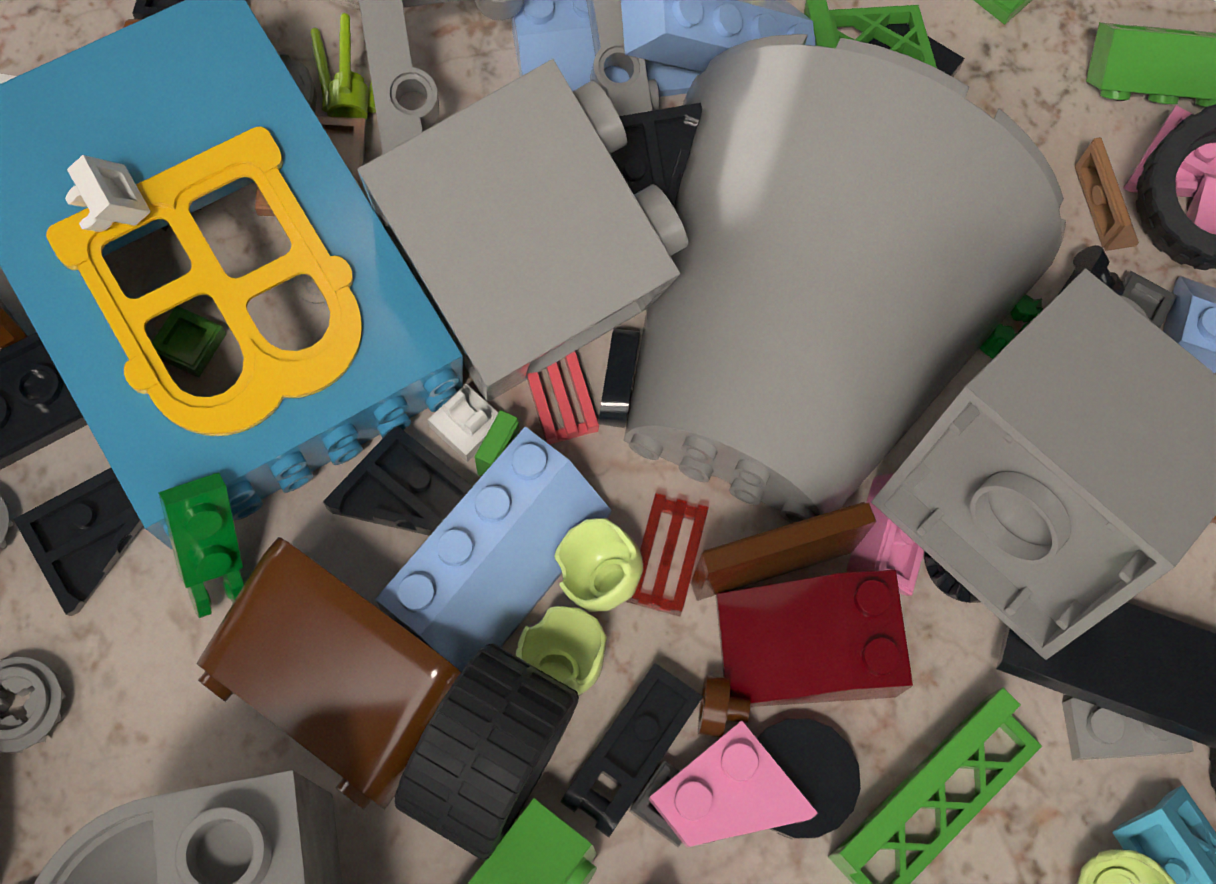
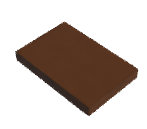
[691,502,877,601]

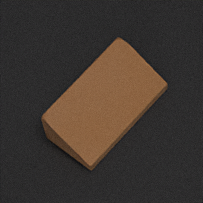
[1075,137,1139,251]

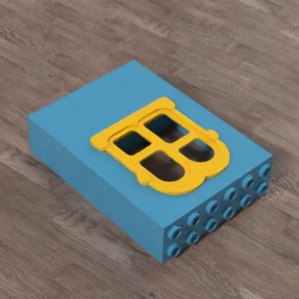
[0,0,463,549]

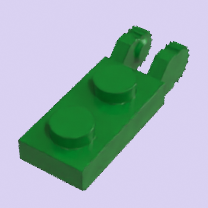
[158,472,244,618]

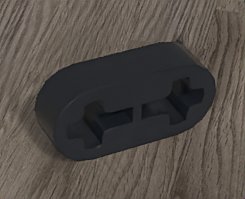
[598,328,640,428]

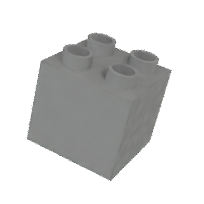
[357,59,688,403]
[871,268,1216,660]

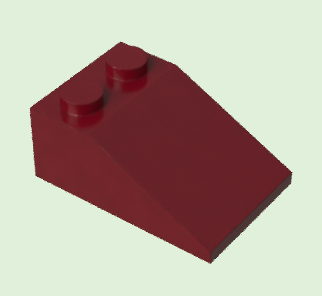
[716,570,913,707]

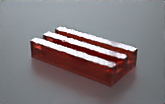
[626,493,709,617]

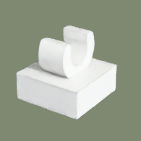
[65,155,151,232]
[428,384,498,462]

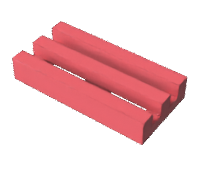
[527,351,599,445]

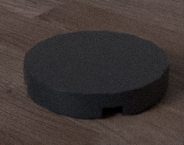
[757,719,861,839]

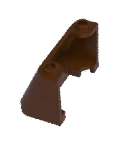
[196,537,461,810]

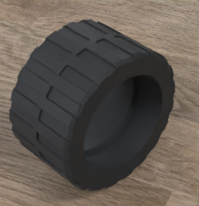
[1136,104,1216,270]
[394,643,579,860]

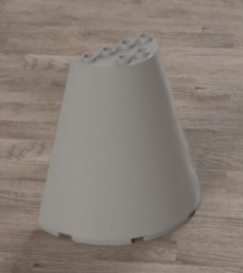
[624,34,1066,523]

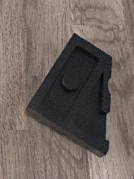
[323,426,473,536]
[13,468,143,616]

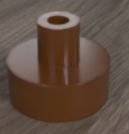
[698,675,751,738]

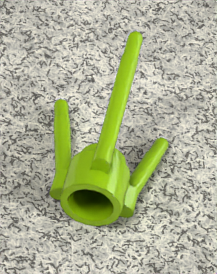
[310,13,376,120]

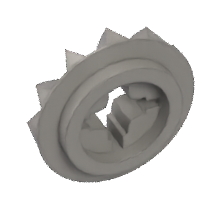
[0,657,66,753]

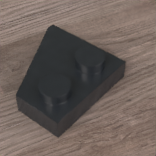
[611,103,702,206]

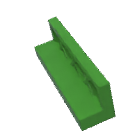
[828,687,1042,884]

